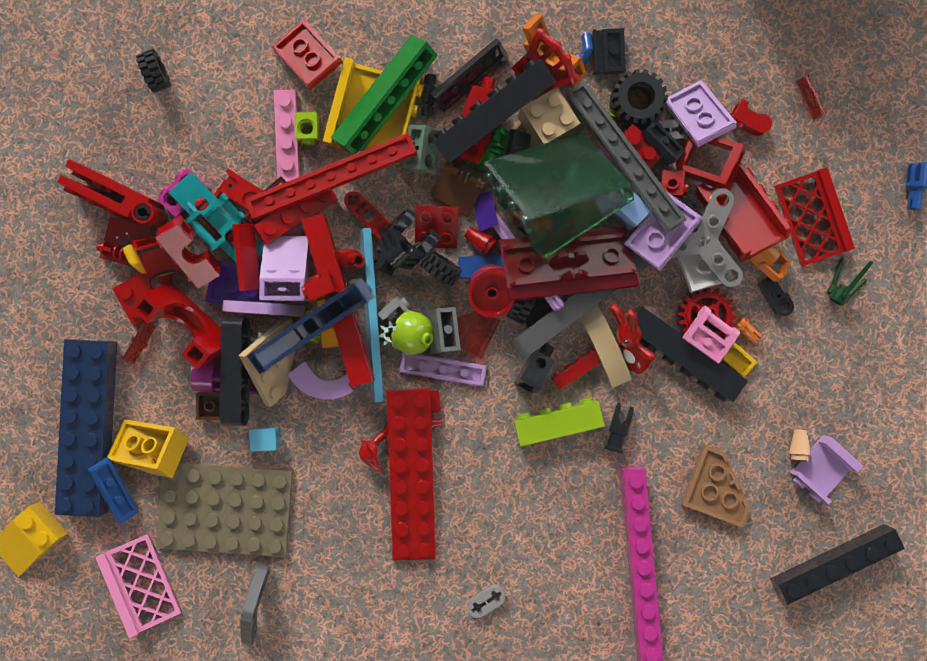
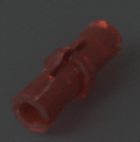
[795,75,827,120]
[122,321,157,364]

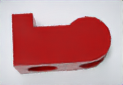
[730,99,772,136]

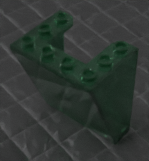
[485,132,634,258]

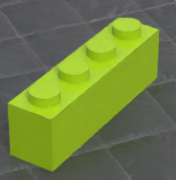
[513,397,605,447]

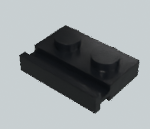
[592,28,626,75]

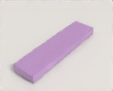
[399,353,487,387]

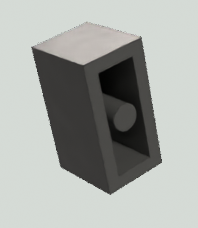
[425,307,461,354]

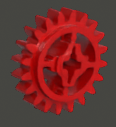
[676,287,738,340]

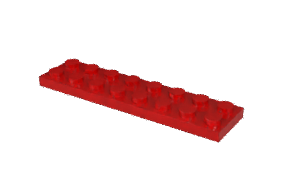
[387,388,436,561]

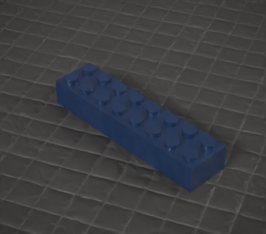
[55,339,117,517]

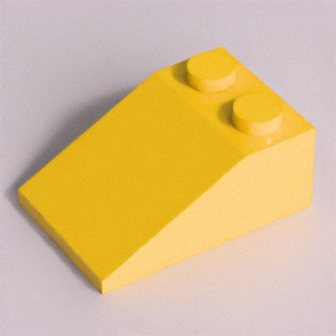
[107,419,189,478]
[0,502,69,577]

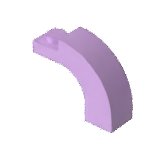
[287,361,355,399]

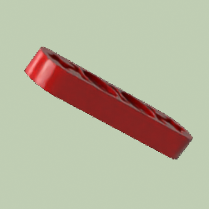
[344,191,408,241]

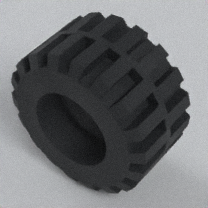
[609,69,668,129]

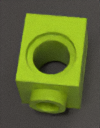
[295,112,320,146]

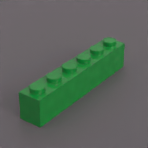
[331,35,438,155]

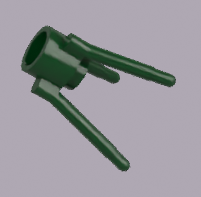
[827,257,873,306]

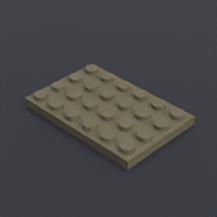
[156,462,293,557]

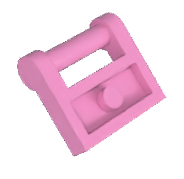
[682,306,740,363]

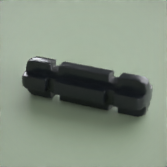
[421,74,437,117]

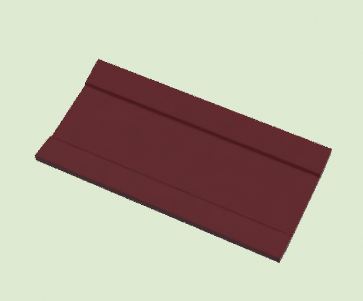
[498,227,639,301]

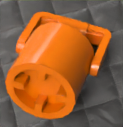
[749,245,790,282]

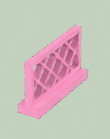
[95,533,181,638]

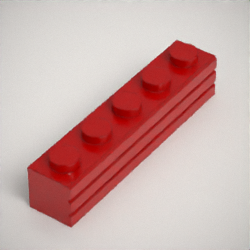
[551,348,601,389]

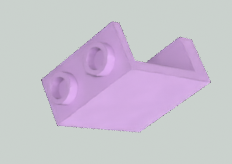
[789,435,863,504]

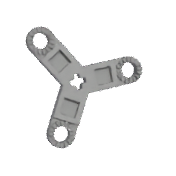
[671,188,743,287]

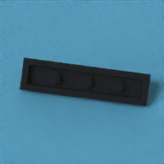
[430,39,509,112]

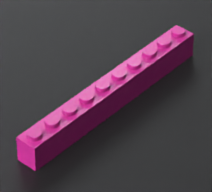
[619,465,663,661]

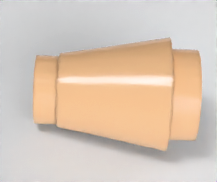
[789,430,811,461]

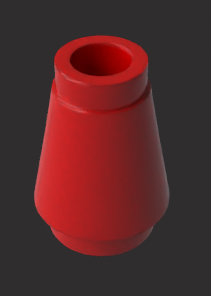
[464,227,497,255]

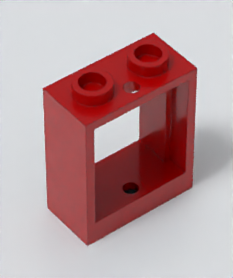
[675,136,746,190]

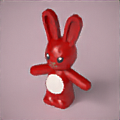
[609,304,655,374]

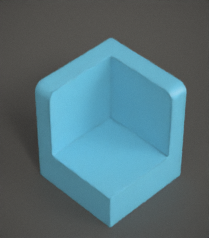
[249,426,280,452]

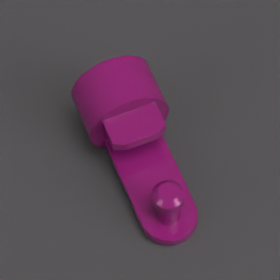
[190,360,259,394]

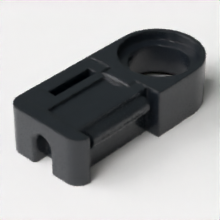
[758,277,794,316]

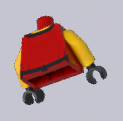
[116,232,188,285]

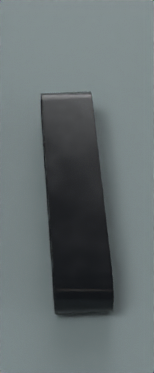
[220,318,251,426]

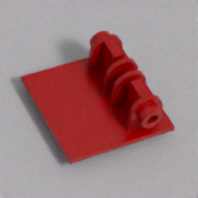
[415,205,459,248]
[96,217,152,266]

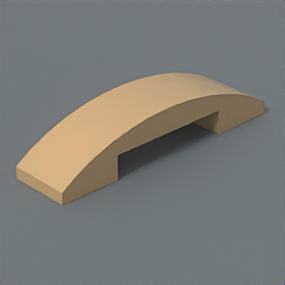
[579,305,632,388]

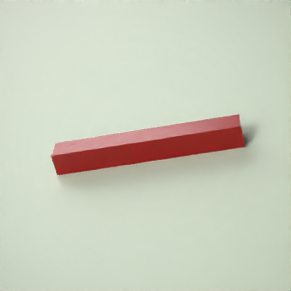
[301,213,375,388]

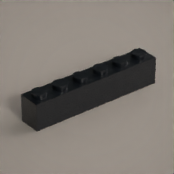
[432,59,556,163]
[635,306,748,403]
[770,524,905,605]

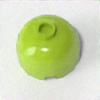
[391,310,434,355]

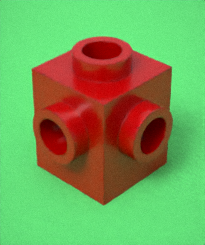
[660,170,688,198]

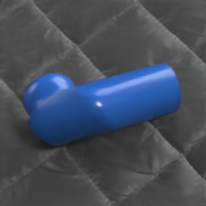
[575,32,593,65]

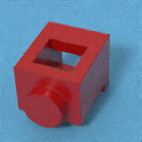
[301,270,339,303]

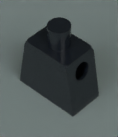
[514,343,554,394]

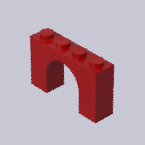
[131,282,221,370]

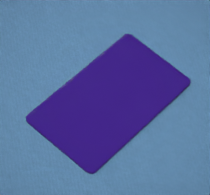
[474,191,498,231]

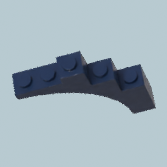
[247,278,375,374]

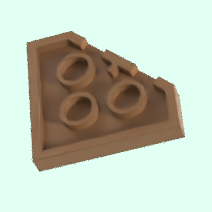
[681,444,750,528]

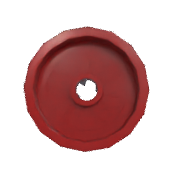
[468,264,515,318]

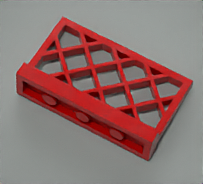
[774,167,855,266]

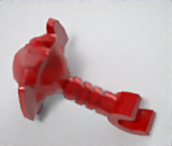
[359,421,388,472]

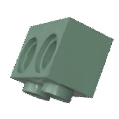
[403,125,439,174]

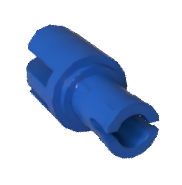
[905,162,927,210]

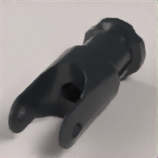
[604,403,634,454]

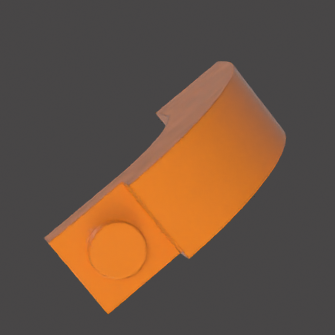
[522,14,587,88]

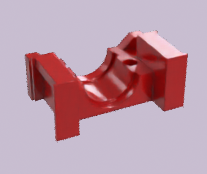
[214,168,263,224]

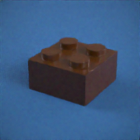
[196,392,220,420]

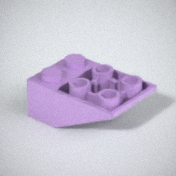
[259,236,309,302]

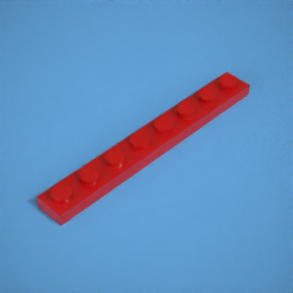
[245,132,418,221]

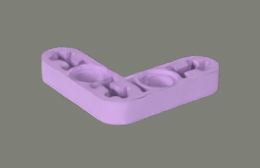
[222,300,305,317]

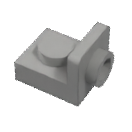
[378,296,412,321]

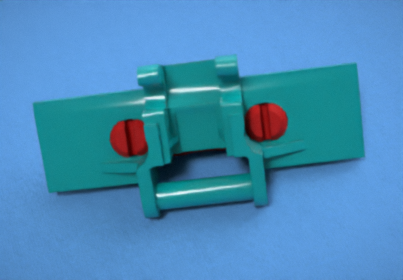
[168,172,264,262]

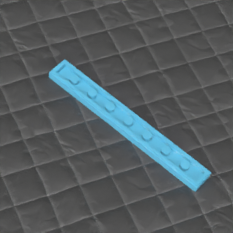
[359,228,383,402]

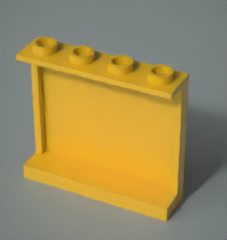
[323,57,424,165]

